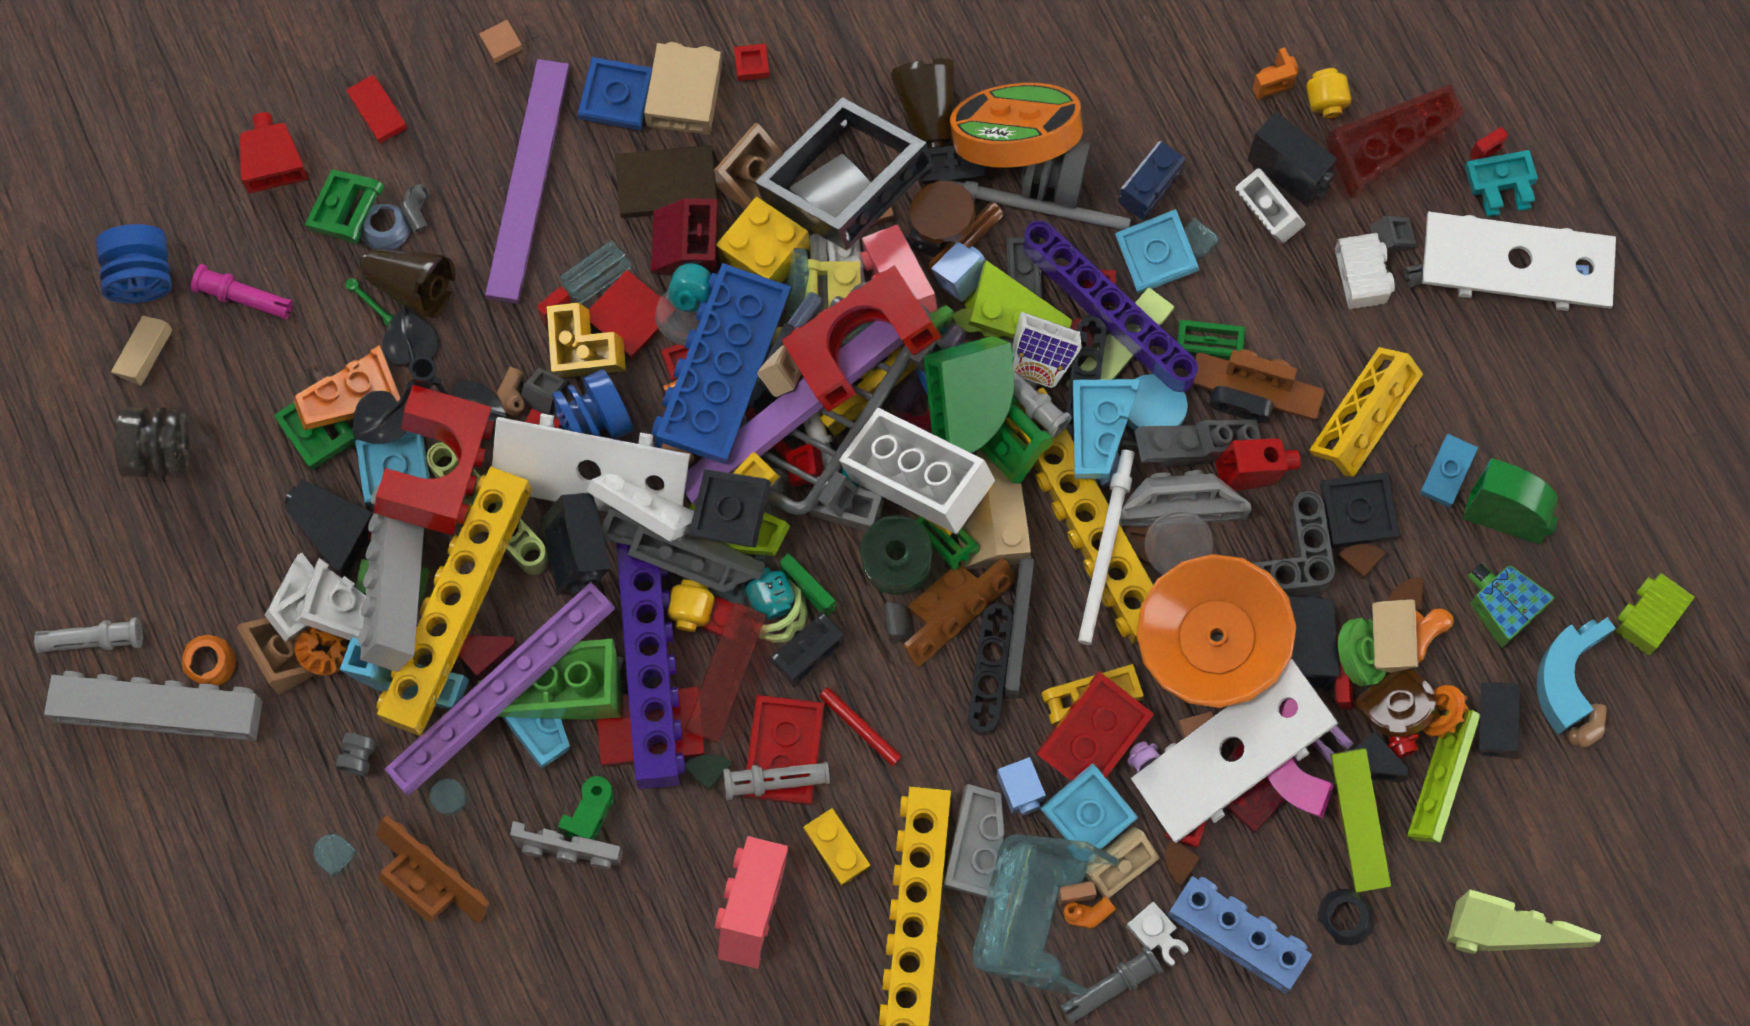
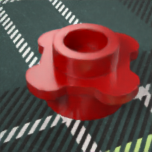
[1387,734,1419,759]

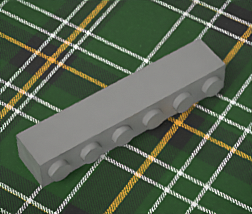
[358,485,424,672]
[44,671,263,741]

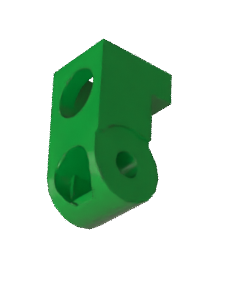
[558,776,614,840]

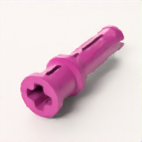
[191,264,293,320]

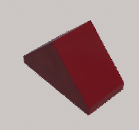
[458,635,518,681]

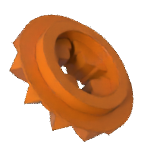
[294,626,347,676]
[1423,685,1469,739]

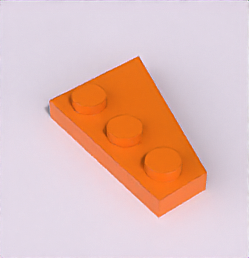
[294,345,401,430]

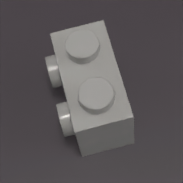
[809,477,884,534]

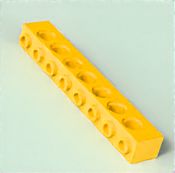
[1005,388,1153,644]
[376,466,533,736]
[879,786,951,1026]

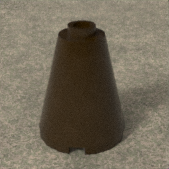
[891,58,955,148]
[360,248,456,319]

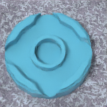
[1127,374,1188,431]

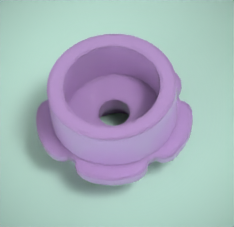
[1128,742,1160,772]

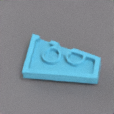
[1073,379,1140,479]
[502,717,570,769]

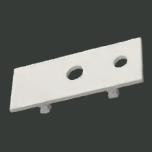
[1422,212,1616,311]
[492,414,690,512]
[1131,659,1338,843]

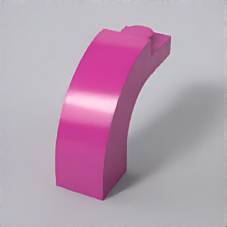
[1267,699,1335,819]

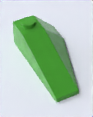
[478,639,622,720]

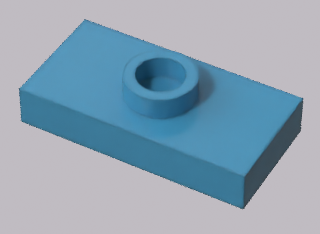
[1419,433,1478,508]

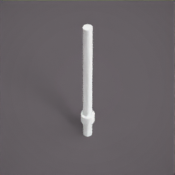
[1078,450,1135,645]

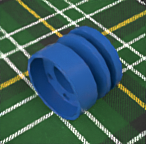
[96,224,172,304]
[552,368,634,440]

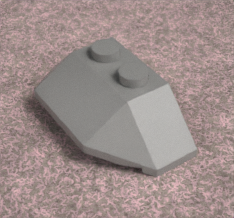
[1119,470,1251,528]

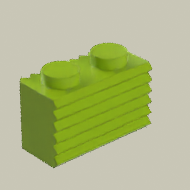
[1616,573,1695,656]

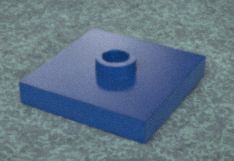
[577,57,653,131]

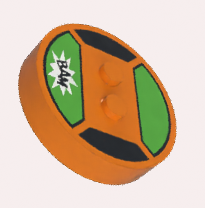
[950,83,1083,168]

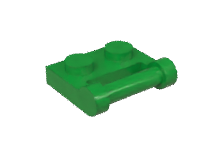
[305,169,385,244]
[980,397,1054,484]
[273,402,359,471]

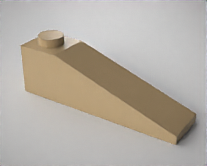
[958,448,1031,569]

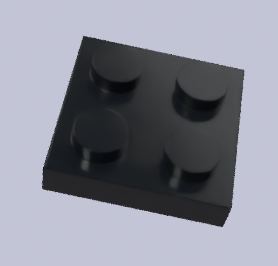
[689,469,771,548]
[1320,472,1400,548]

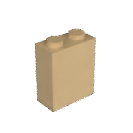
[644,42,722,135]

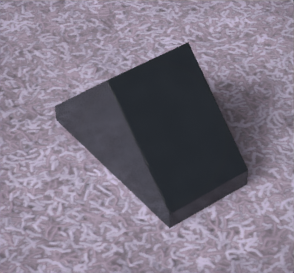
[1333,732,1408,782]

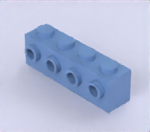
[1167,876,1312,995]

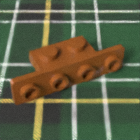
[1193,350,1324,421]
[903,558,1016,667]
[376,815,489,923]

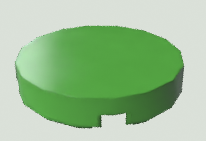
[1338,618,1386,686]

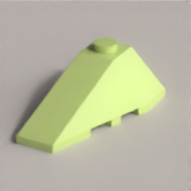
[1447,890,1601,954]

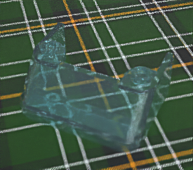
[972,834,1118,996]

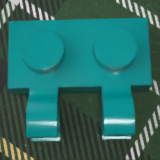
[1464,150,1538,217]

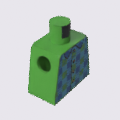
[1467,563,1555,648]

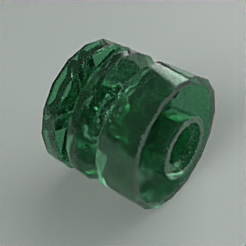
[860,515,932,596]

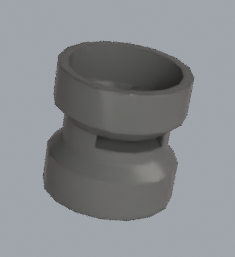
[334,733,378,776]

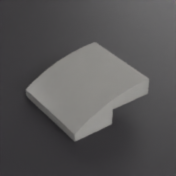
[789,154,871,217]

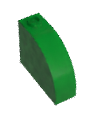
[924,336,1014,453]
[1462,458,1558,545]

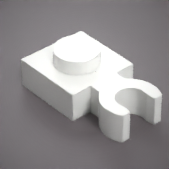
[1126,902,1189,967]

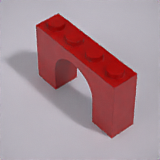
[782,265,942,412]
[373,385,495,535]

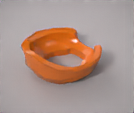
[182,635,236,686]

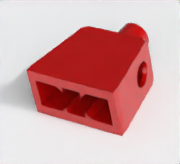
[240,112,309,194]
[1215,438,1301,491]

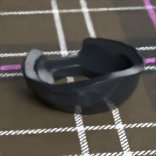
[1318,889,1374,946]

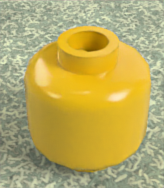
[1306,68,1352,119]
[667,580,714,632]

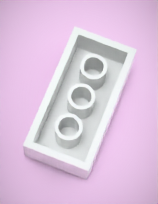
[839,408,995,534]

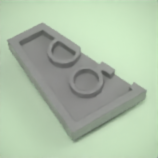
[942,784,1010,904]
[510,821,623,869]

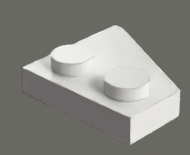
[265,553,314,642]

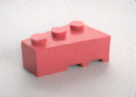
[859,224,937,345]
[715,836,788,969]

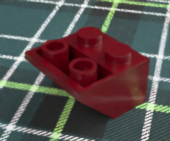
[651,198,719,275]

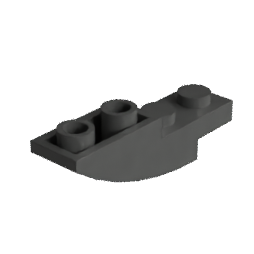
[1134,420,1261,467]

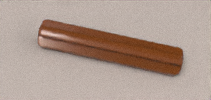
[928,202,1003,275]

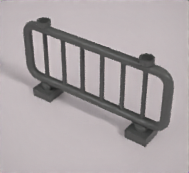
[761,281,949,517]

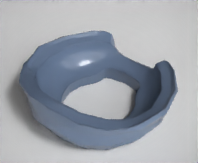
[360,204,411,250]

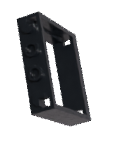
[755,97,933,251]

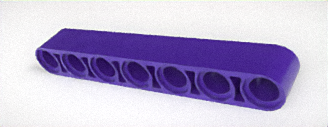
[1023,220,1198,392]

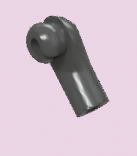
[401,184,430,233]

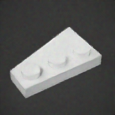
[587,473,694,542]
[297,558,366,640]

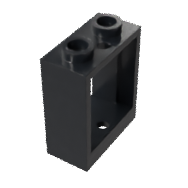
[540,493,611,598]

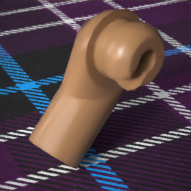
[497,367,525,416]
[1569,704,1607,748]

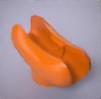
[1416,608,1453,664]

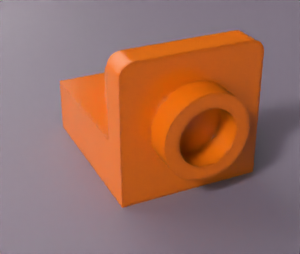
[1253,47,1299,100]

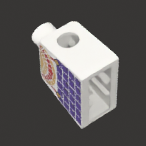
[1012,312,1082,389]

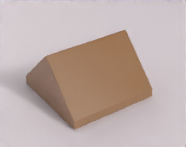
[714,123,784,209]
[237,618,316,696]

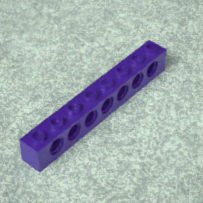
[616,542,685,789]

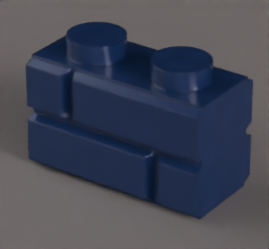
[1118,141,1185,220]

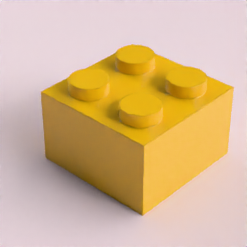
[716,196,810,283]

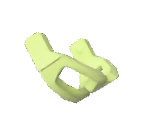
[743,579,808,643]

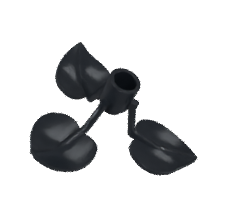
[353,307,506,444]

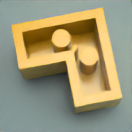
[547,303,626,378]

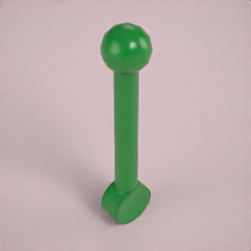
[345,278,394,326]

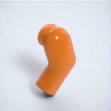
[1063,896,1117,929]

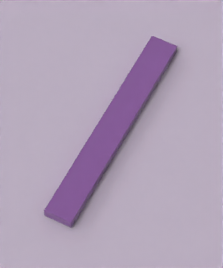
[485,59,570,304]
[685,321,904,506]
[384,582,615,796]

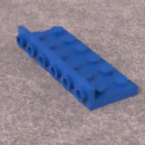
[651,263,791,465]

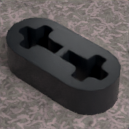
[1209,386,1274,423]

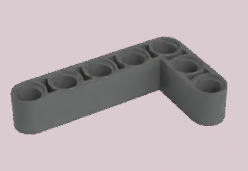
[1253,491,1335,597]

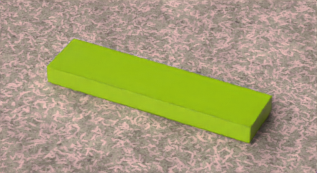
[1407,710,1480,843]
[1330,748,1391,893]

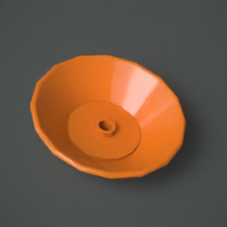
[1136,554,1296,708]

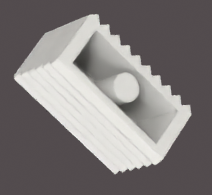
[1235,168,1306,244]
[1335,233,1395,309]

